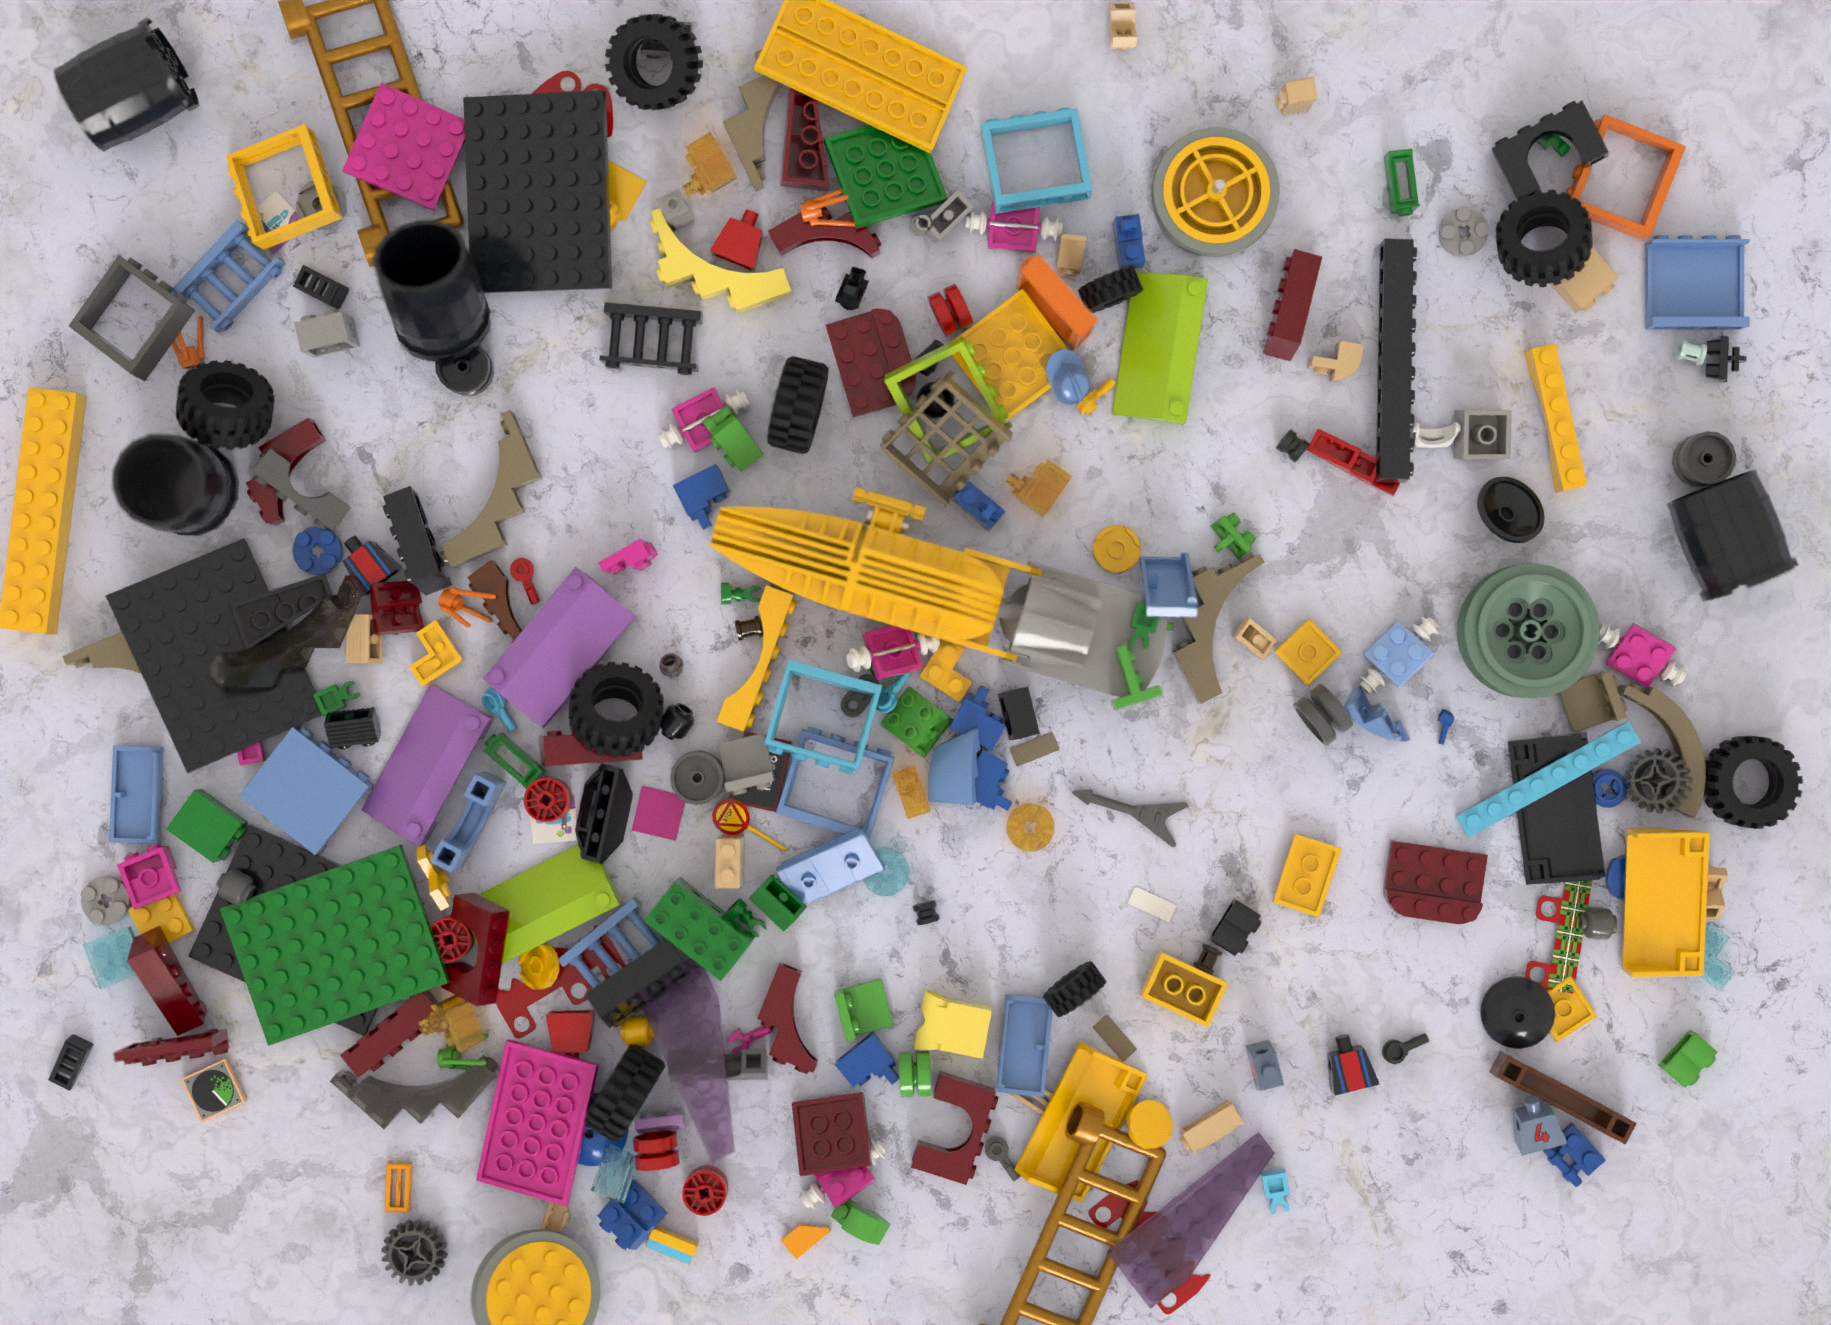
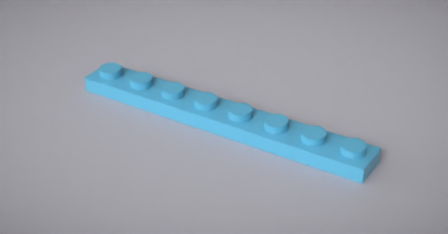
[1456,721,1641,838]

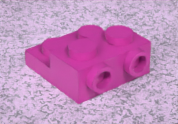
[598,539,658,575]
[117,844,182,910]

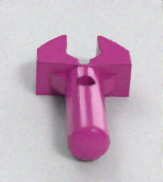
[728,1026,773,1053]

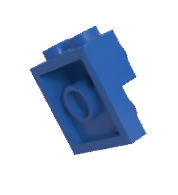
[597,1179,668,1250]

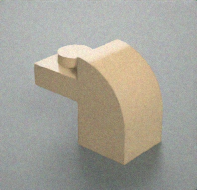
[1109,2,1137,50]
[1308,341,1364,382]
[1706,867,1728,920]

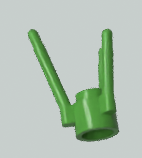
[437,1033,489,1072]

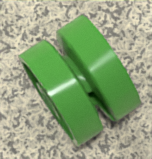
[899,1051,931,1097]

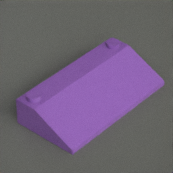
[483,567,637,728]
[362,683,495,846]

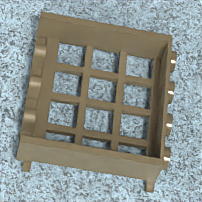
[880,370,1013,507]

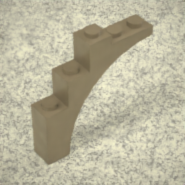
[1172,553,1265,704]

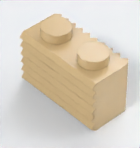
[1275,77,1318,116]
[344,614,383,663]

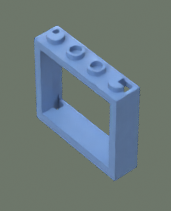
[776,726,895,839]

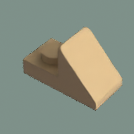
[1232,616,1277,660]

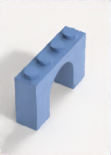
[430,771,507,873]

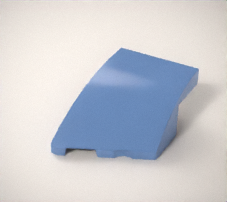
[1344,686,1410,742]
[928,728,980,805]

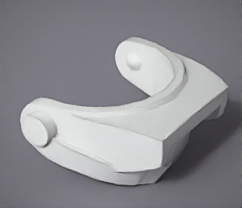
[1412,422,1461,448]

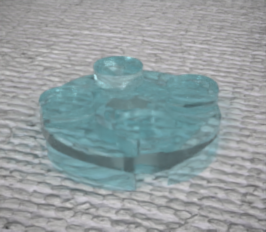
[863,847,910,896]

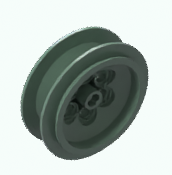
[1457,563,1600,698]

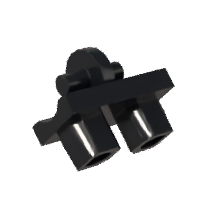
[835,267,869,310]
[1705,336,1747,383]

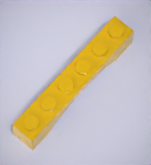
[1524,343,1587,493]
[717,585,797,732]

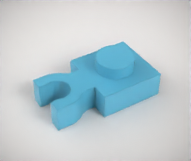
[1261,1169,1290,1214]

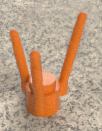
[800,189,855,227]
[160,316,205,369]
[438,586,496,628]

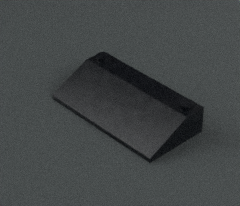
[1508,732,1605,885]

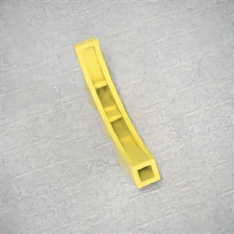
[649,208,793,313]

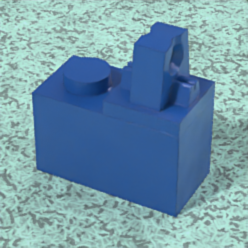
[1112,214,1146,270]
[673,464,731,530]
[952,480,1006,531]
[949,685,1006,751]
[975,749,1013,811]
[835,1031,900,1087]

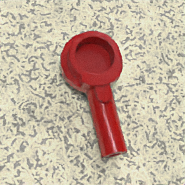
[510,558,540,605]

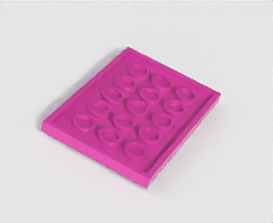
[476,1039,599,1206]

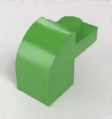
[831,1199,890,1245]

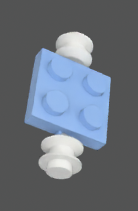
[1359,617,1439,694]

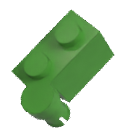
[702,405,764,472]

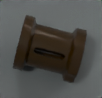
[735,615,763,641]
[1193,943,1223,974]

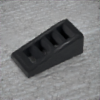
[293,265,349,309]
[48,1034,94,1091]

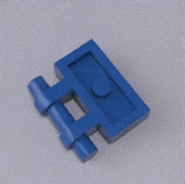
[1543,1123,1606,1187]

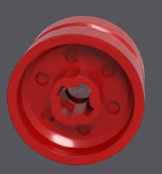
[927,283,973,337]
[524,778,573,822]
[431,915,475,962]
[633,1131,680,1171]
[682,1165,729,1216]

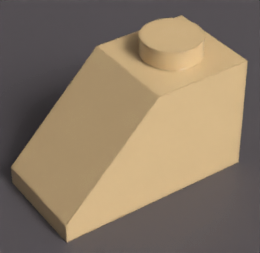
[1056,234,1086,277]

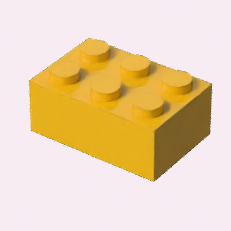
[1139,950,1228,1028]

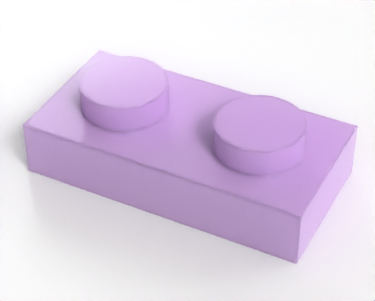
[634,1112,686,1134]

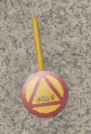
[712,799,787,851]

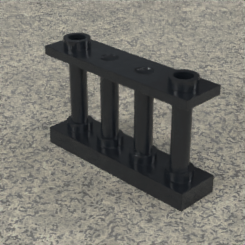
[599,302,703,375]

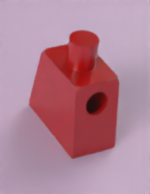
[710,209,763,272]
[546,1010,595,1058]

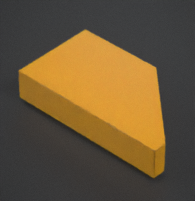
[781,1224,831,1259]

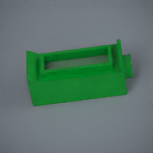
[1384,148,1420,216]
[483,733,546,789]

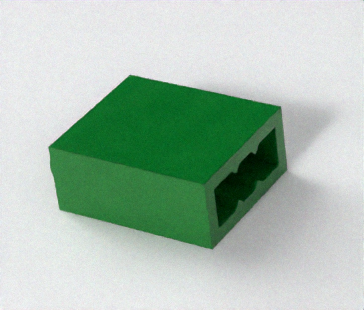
[166,789,248,863]

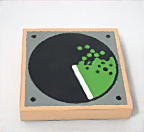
[181,1058,247,1123]

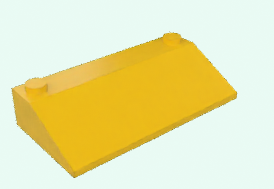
[1622,827,1710,977]
[1014,1041,1148,1203]

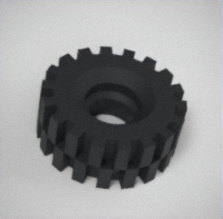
[1078,266,1143,313]
[1043,961,1106,1017]

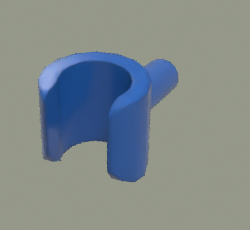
[1437,709,1454,745]

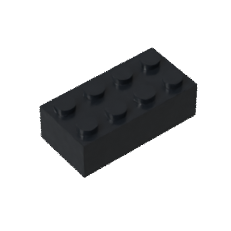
[585,938,691,1028]

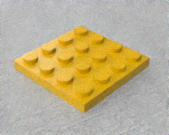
[951,289,1068,421]

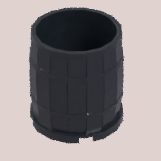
[54,18,200,152]
[373,220,491,361]
[112,434,239,536]
[1667,469,1799,601]

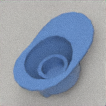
[1046,349,1090,405]

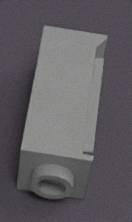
[657,189,695,232]

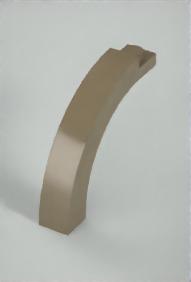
[1617,683,1706,818]

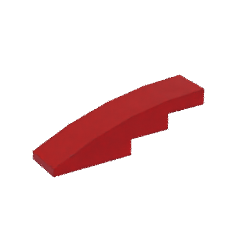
[1307,429,1400,497]

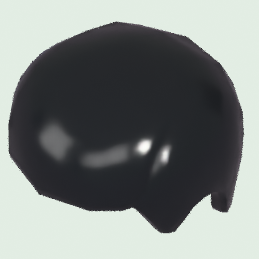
[916,382,955,419]

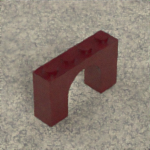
[441,893,510,1006]
[911,1071,999,1185]

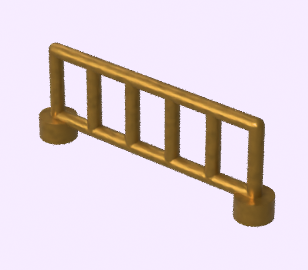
[278,0,464,267]
[979,1102,1166,1325]

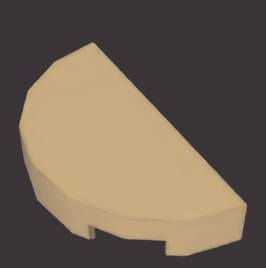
[540,1202,570,1233]

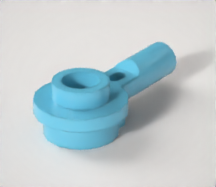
[876,673,911,713]
[482,688,517,733]

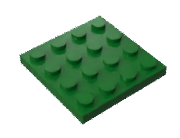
[824,125,948,229]

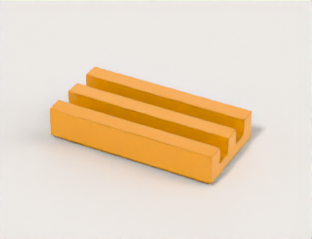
[385,1162,413,1212]

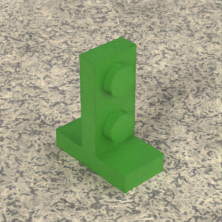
[1111,644,1163,710]

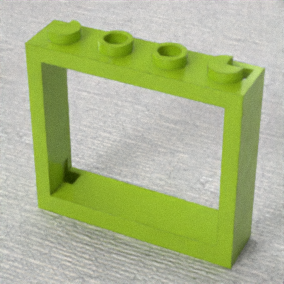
[884,336,1009,464]

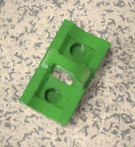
[1211,513,1256,559]

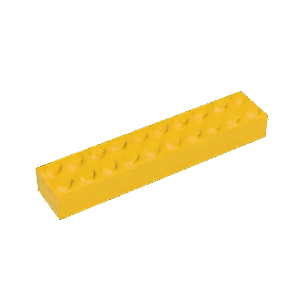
[0,387,87,634]

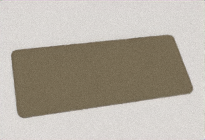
[1010,732,1059,766]
[1093,1015,1137,1061]

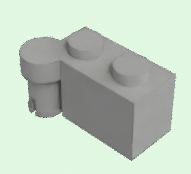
[909,190,974,243]

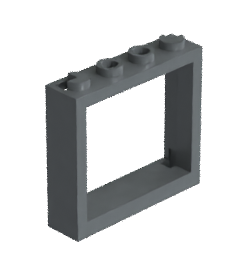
[69,255,196,381]

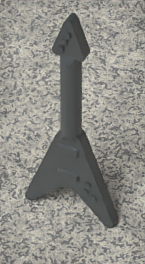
[1072,789,1188,847]

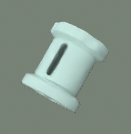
[1676,339,1707,366]

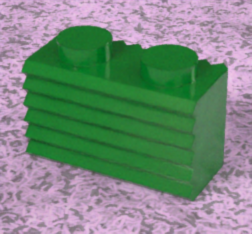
[749,875,807,932]

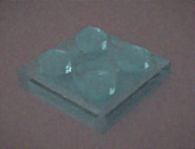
[83,926,136,989]

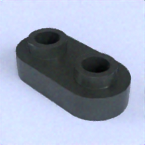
[841,674,879,717]

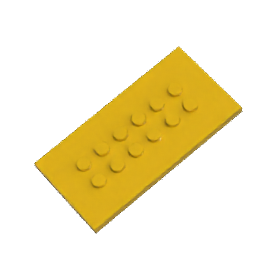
[753,0,968,154]

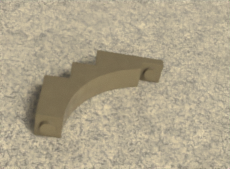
[723,49,783,192]
[440,410,542,568]
[62,632,141,673]

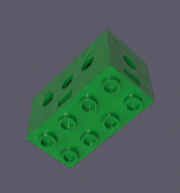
[644,877,755,981]

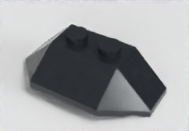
[575,764,633,864]

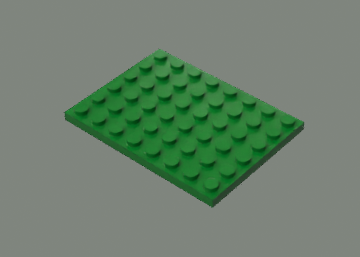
[220,844,450,1046]

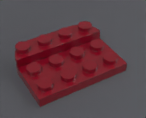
[826,308,916,418]
[1383,840,1488,924]
[113,1029,230,1066]

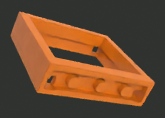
[1565,114,1686,241]
[1016,253,1098,350]

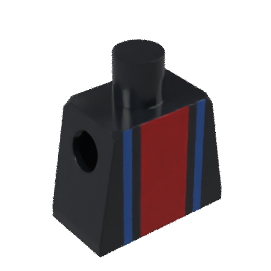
[343,535,403,596]
[1327,1034,1380,1096]

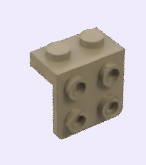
[1559,672,1627,732]

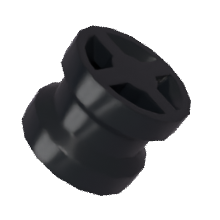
[912,900,940,925]

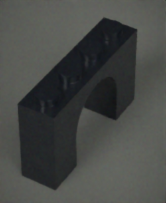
[1492,101,1609,202]

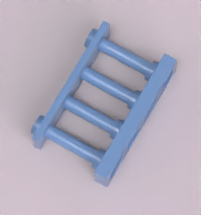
[172,220,286,333]
[558,896,670,988]

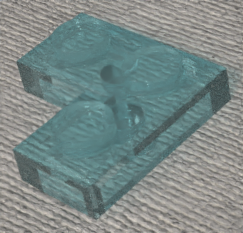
[1700,922,1736,991]

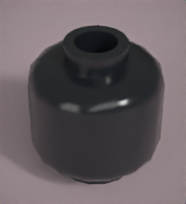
[660,703,695,740]

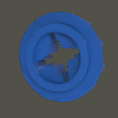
[1593,769,1627,808]

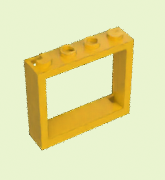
[226,124,342,250]

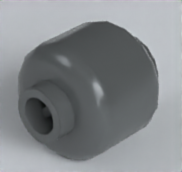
[216,869,256,905]
[1579,907,1617,940]

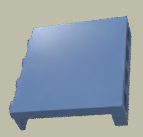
[1645,235,1750,330]
[239,726,374,855]

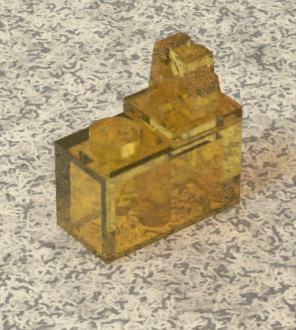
[682,132,737,198]
[1005,460,1072,517]
[892,765,931,819]
[418,995,486,1053]

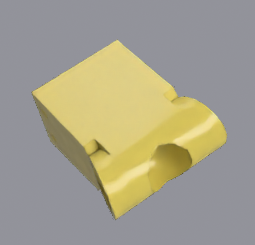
[913,989,992,1059]

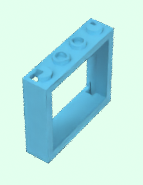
[981,107,1092,214]
[764,660,882,775]

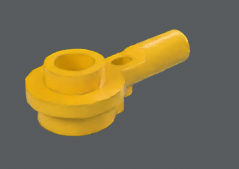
[1076,378,1116,416]

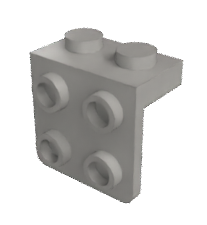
[718,734,776,795]

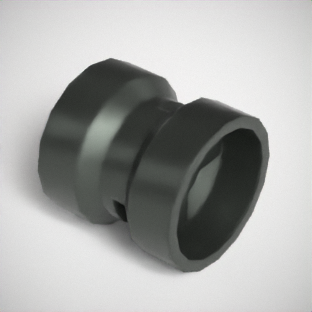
[1276,429,1310,463]

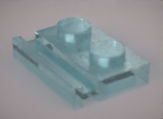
[591,1144,636,1203]

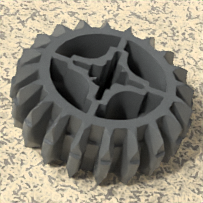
[1624,748,1693,814]
[381,1219,448,1286]

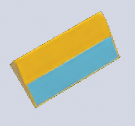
[645,1225,699,1265]

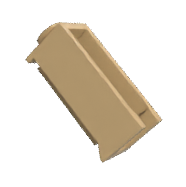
[1179,1100,1245,1155]

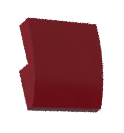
[370,581,424,635]

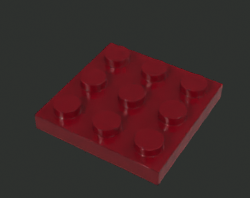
[792,1092,872,1176]

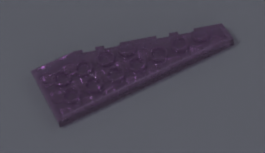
[643,958,735,1162]
[1107,1132,1275,1309]

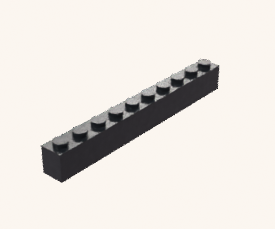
[1376,238,1417,483]

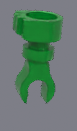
[721,583,762,604]
[725,898,766,937]

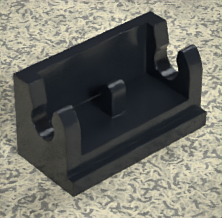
[998,687,1040,741]

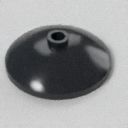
[1477,477,1545,543]
[1480,976,1555,1049]

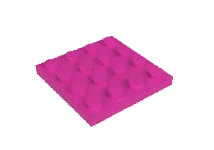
[342,83,465,211]

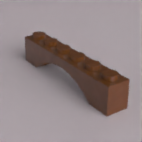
[467,560,522,644]
[1489,1051,1637,1145]

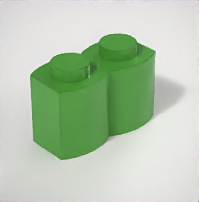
[1658,1030,1717,1088]

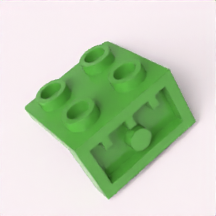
[881,687,953,758]
[834,979,893,1042]

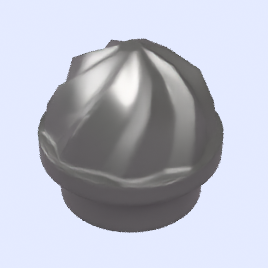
[659,653,684,679]

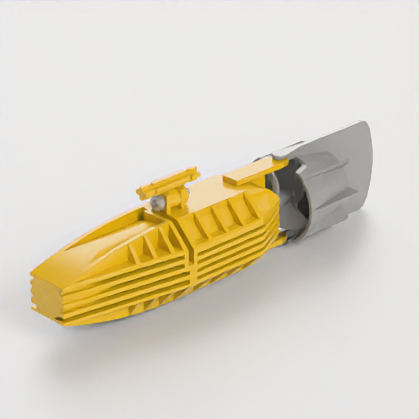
[709,487,1167,697]

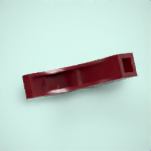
[768,206,882,258]
[246,418,326,526]
[757,962,818,1074]

